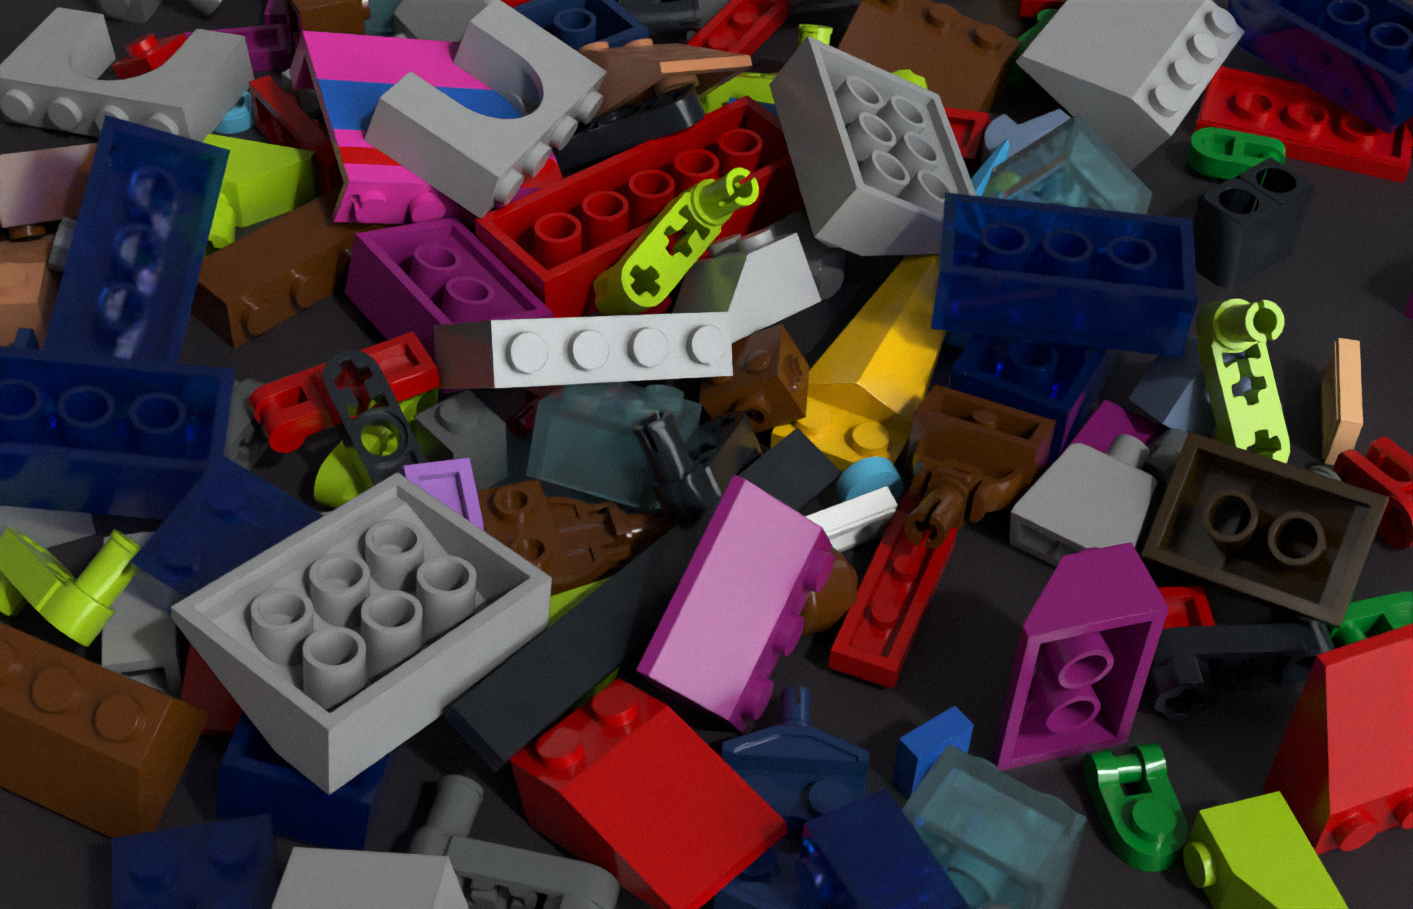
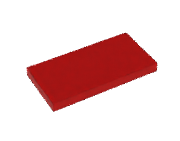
[1194,66,1413,183]

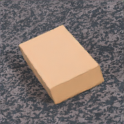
[1321,338,1363,465]

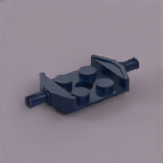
[713,686,870,909]

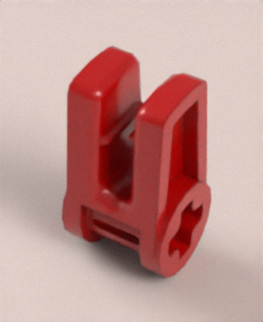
[1333,436,1413,550]

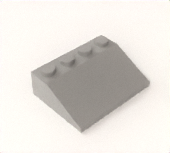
[1015,0,1245,170]
[769,36,995,256]
[171,472,552,795]

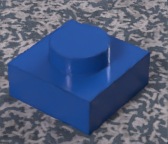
[892,706,974,801]

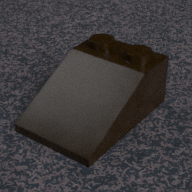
[1141,432,1389,628]

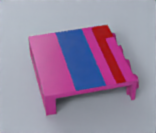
[289,30,563,226]

